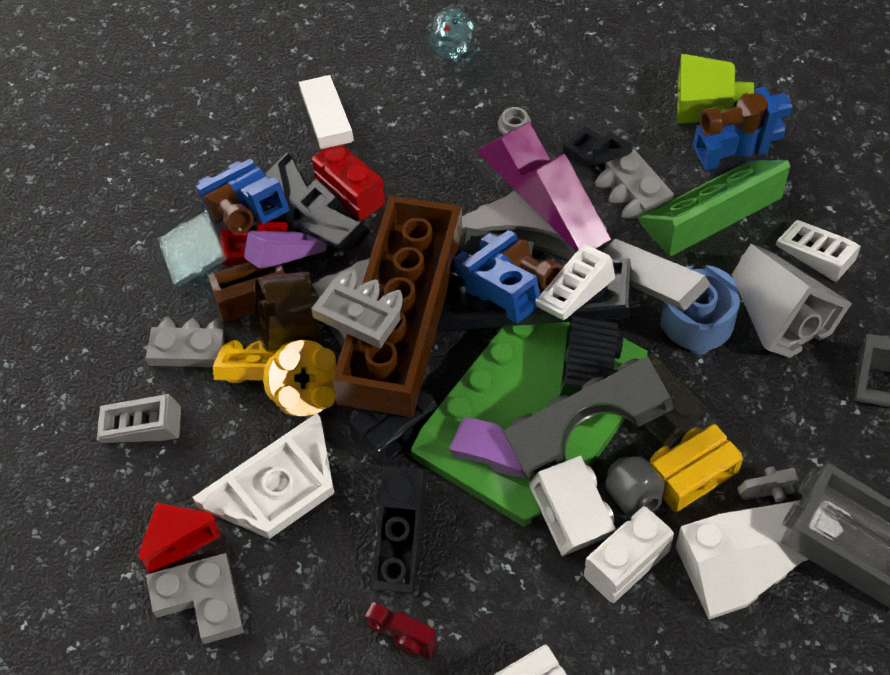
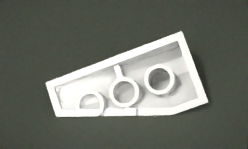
[676,500,843,619]

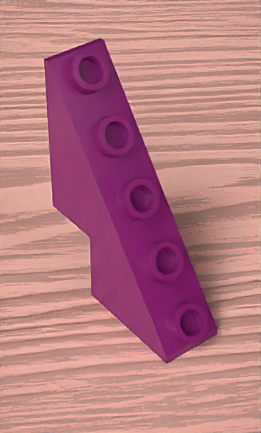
[477,122,611,252]

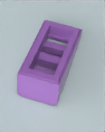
[244,231,327,268]

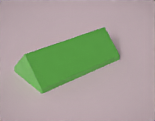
[638,160,790,257]

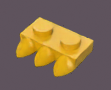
[213,340,278,383]

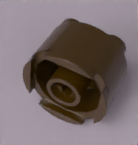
[253,272,320,351]

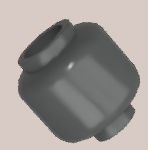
[605,456,666,516]

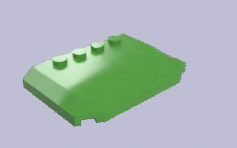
[411,322,648,527]

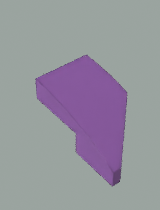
[449,417,525,478]

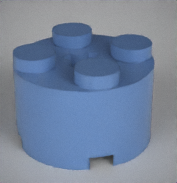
[660,265,740,355]

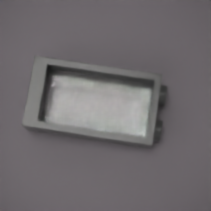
[780,463,890,608]

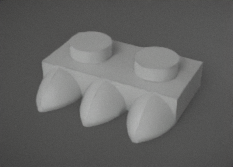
[595,149,674,219]
[311,269,403,349]
[145,317,226,367]

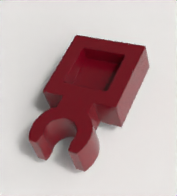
[365,602,437,659]

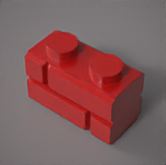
[312,145,385,221]

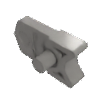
[737,467,799,502]

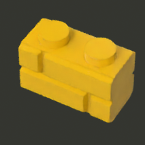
[650,423,743,512]

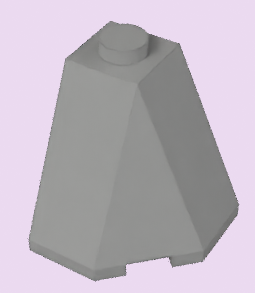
[732,244,852,358]

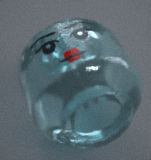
[429,8,474,59]

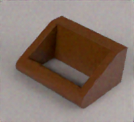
[207,261,285,323]

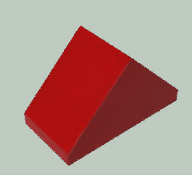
[138,503,221,574]

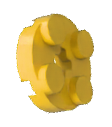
[263,340,337,416]

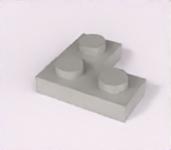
[146,553,244,644]

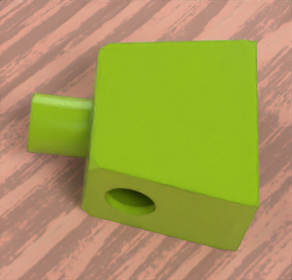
[677,54,754,124]

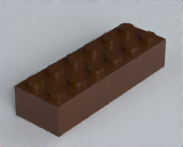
[332,195,463,418]

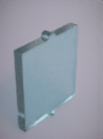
[158,211,227,287]

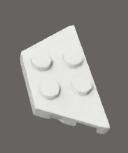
[193,413,334,539]

